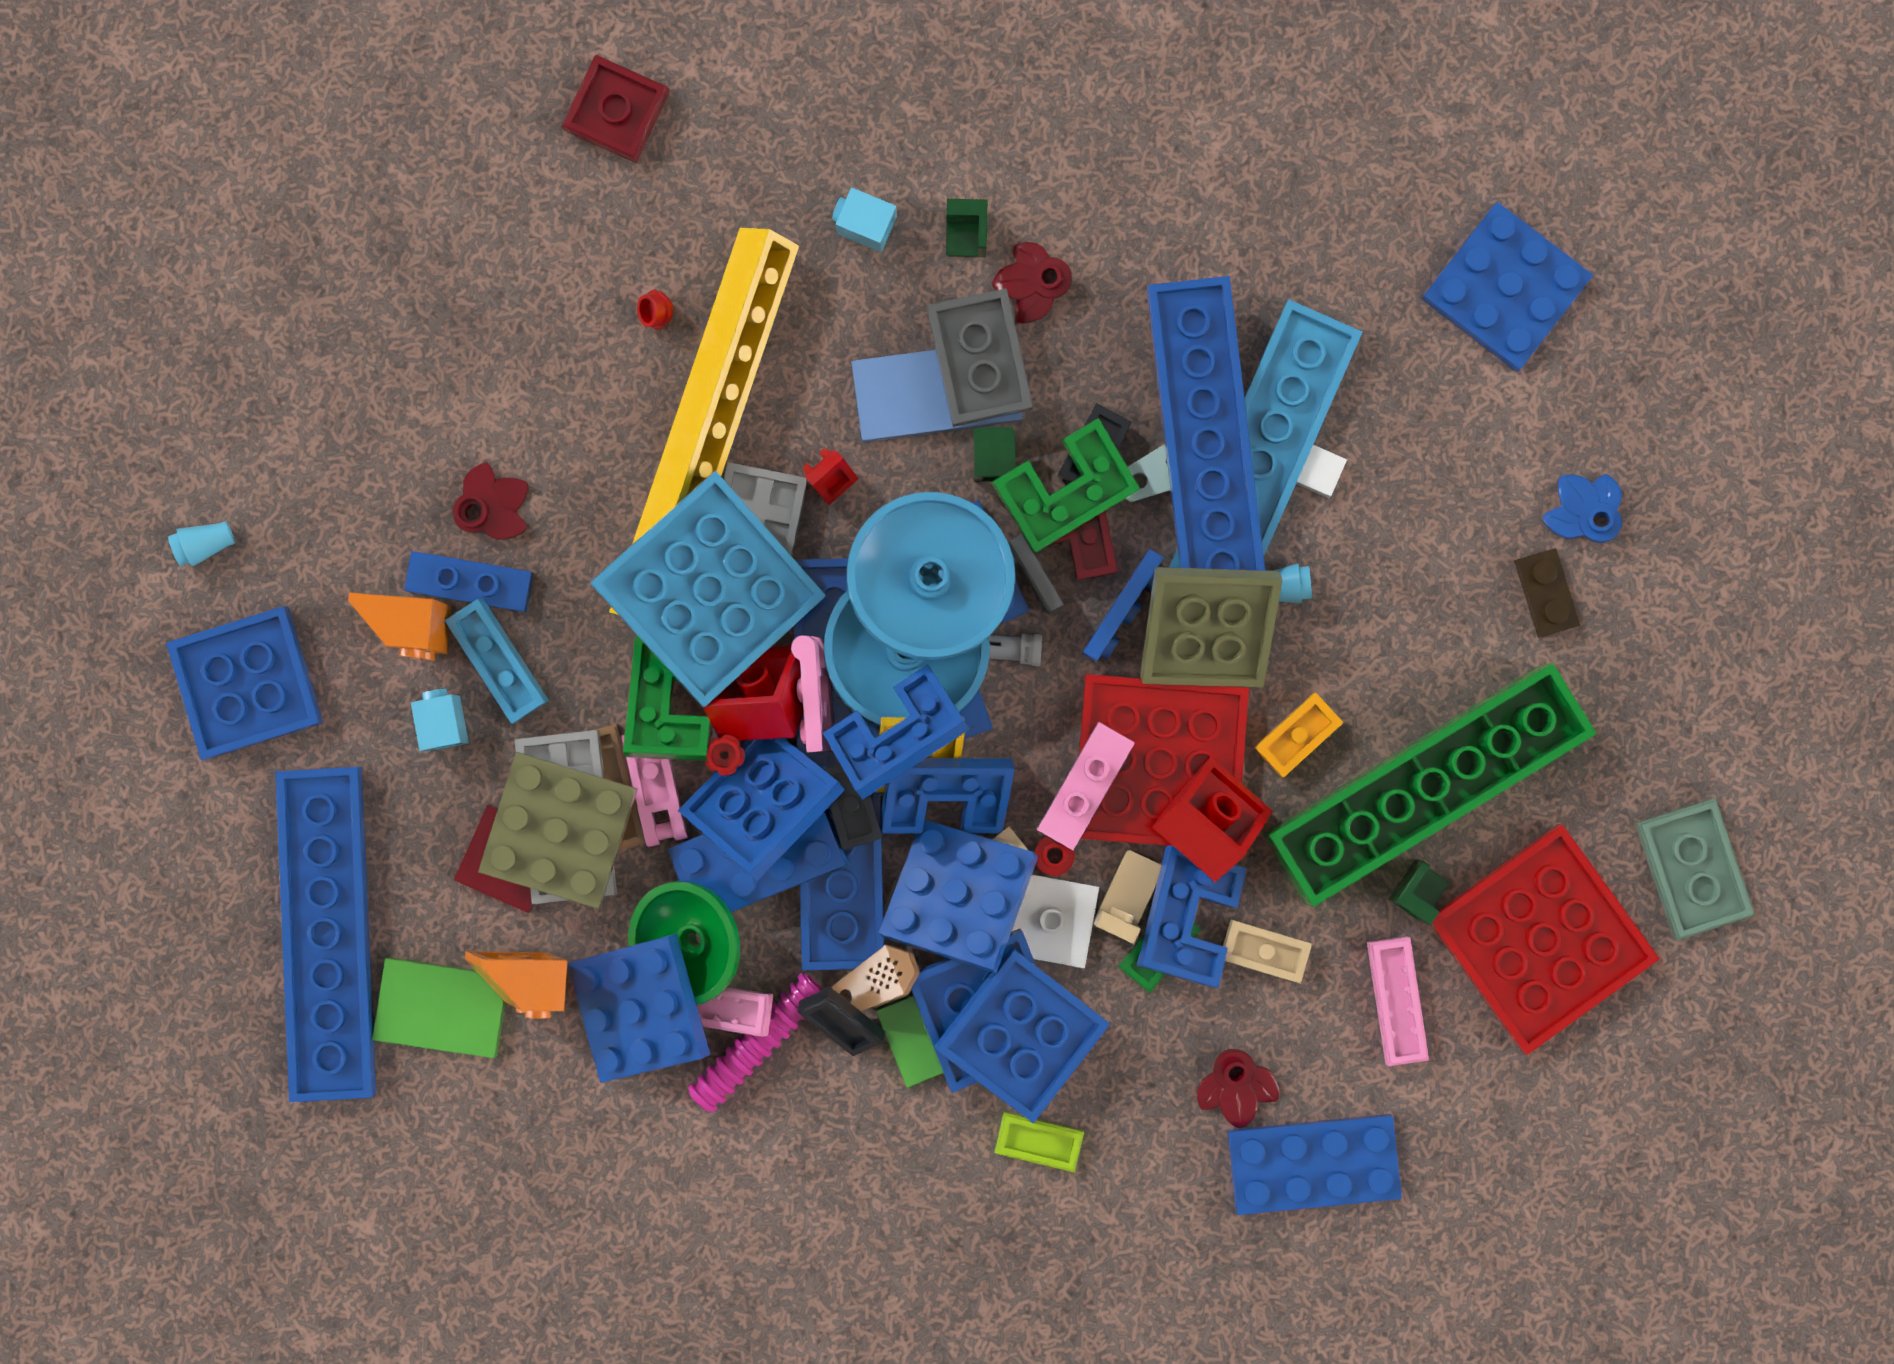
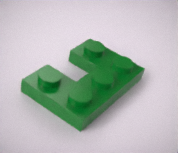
[991,418,1140,553]
[623,636,711,761]

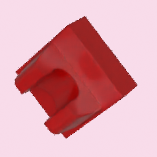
[803,449,859,505]

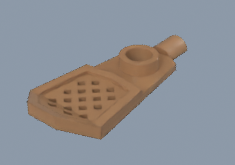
[831,945,920,1012]

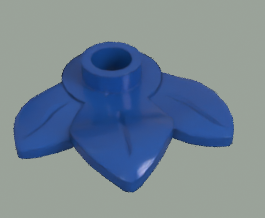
[1542,474,1622,543]

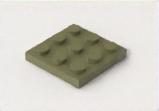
[1140,567,1282,687]
[478,752,638,909]

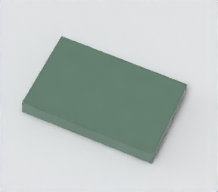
[1635,798,1755,941]

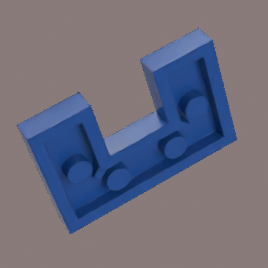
[823,664,970,799]
[879,758,1015,833]
[1137,845,1247,988]

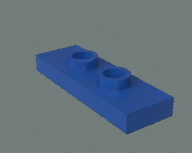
[404,551,534,613]

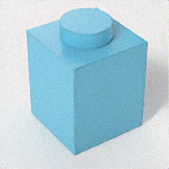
[832,187,897,253]
[410,689,469,752]

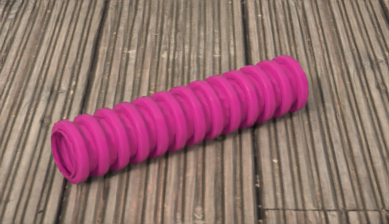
[688,973,822,1113]

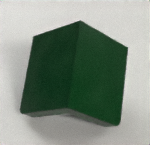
[946,198,988,257]
[973,427,1016,482]
[1388,859,1449,925]

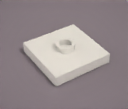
[1012,874,1099,968]

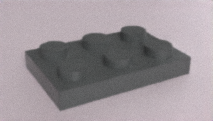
[927,288,1033,427]

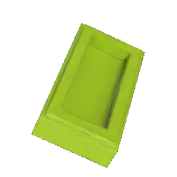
[994,1111,1084,1173]

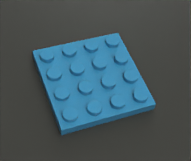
[589,471,826,707]

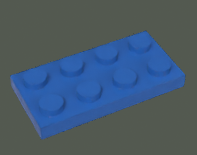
[667,809,849,913]
[1227,1114,1402,1215]

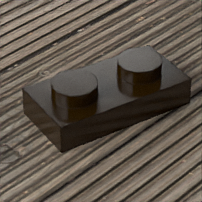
[1514,548,1580,638]

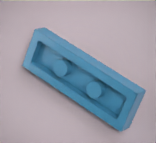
[445,598,549,724]

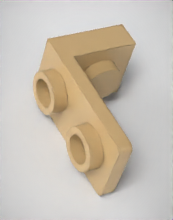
[1093,850,1161,944]

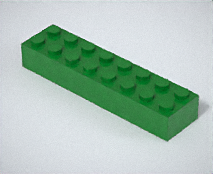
[1262,663,1597,907]

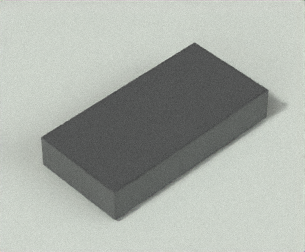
[1009,534,1064,614]

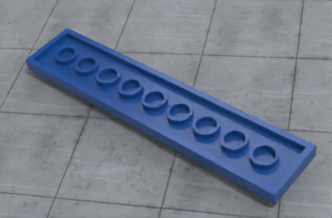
[794,558,884,970]

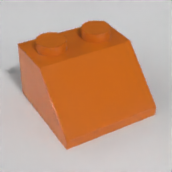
[348,593,452,661]
[465,951,567,1019]

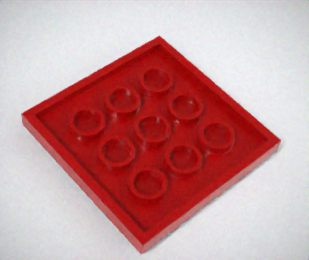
[1078,674,1249,846]
[1431,824,1660,1055]

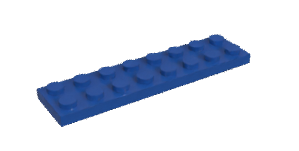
[1147,276,1265,571]
[275,767,376,1102]

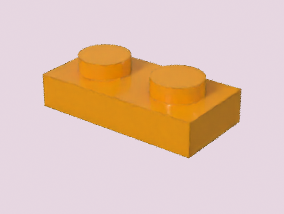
[1253,692,1344,778]

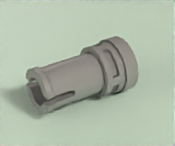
[989,634,1042,667]

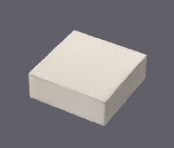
[1296,445,1347,498]

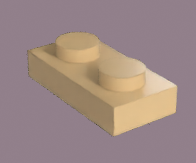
[1223,919,1312,984]

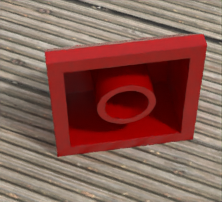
[703,645,804,740]
[1152,757,1273,882]

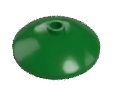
[628,881,740,1005]

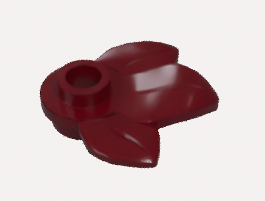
[992,242,1072,324]
[452,462,528,540]
[1197,1049,1279,1128]

